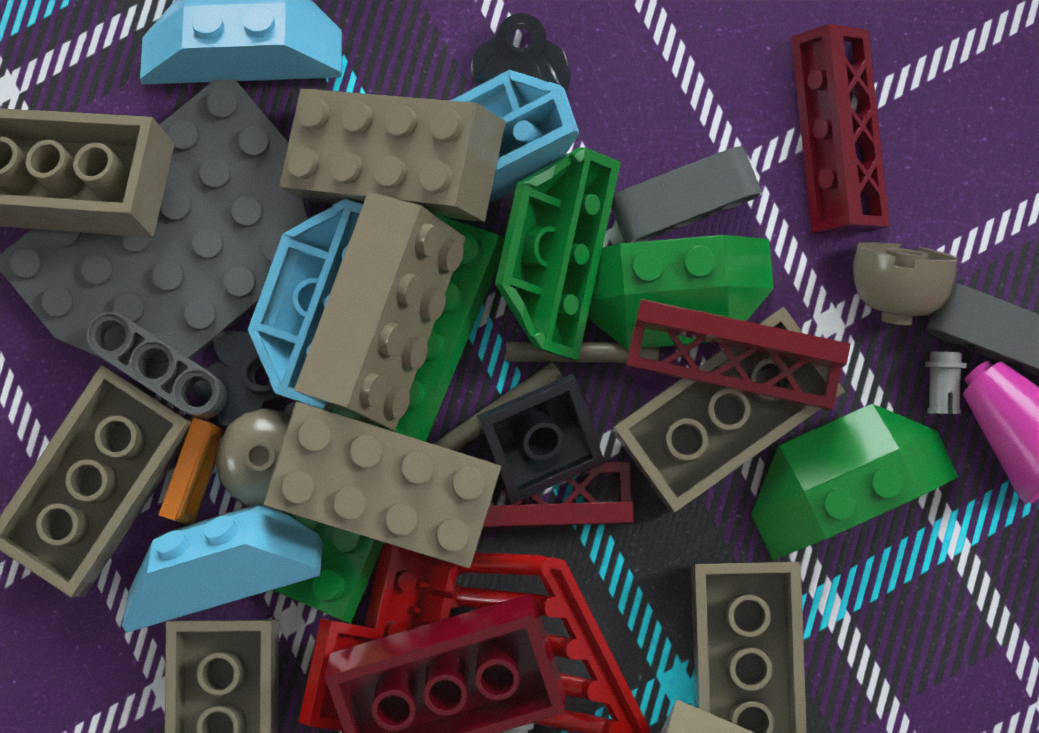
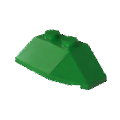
[495,147,621,361]
[587,235,774,350]
[751,404,958,561]

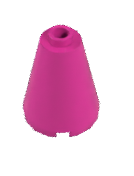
[963,361,1039,505]

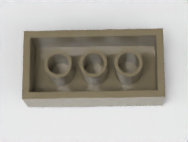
[279,88,506,222]
[0,108,175,238]
[294,191,466,431]
[612,307,845,514]
[0,365,192,597]
[263,401,501,568]
[691,562,807,733]
[165,619,279,733]

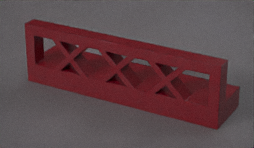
[791,24,890,234]
[626,299,851,410]
[482,462,634,528]

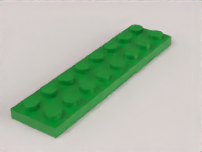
[273,216,505,623]

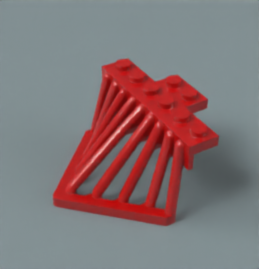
[299,542,651,733]

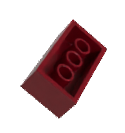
[325,593,566,733]

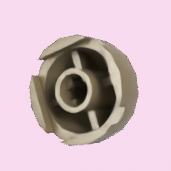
[853,242,958,325]
[215,408,291,507]

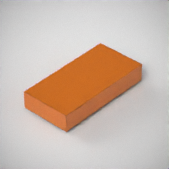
[158,417,226,525]

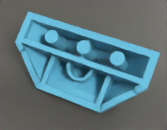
[140,0,342,84]
[451,70,579,203]
[248,198,363,410]
[122,504,323,633]

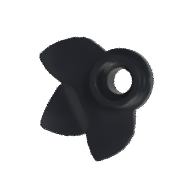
[471,13,570,92]
[191,330,281,427]

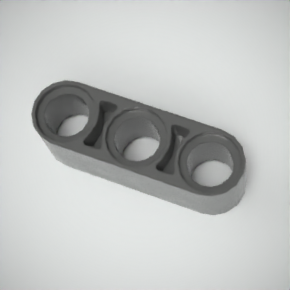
[611,146,763,243]
[925,283,1039,377]
[86,312,227,419]

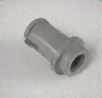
[925,352,967,414]

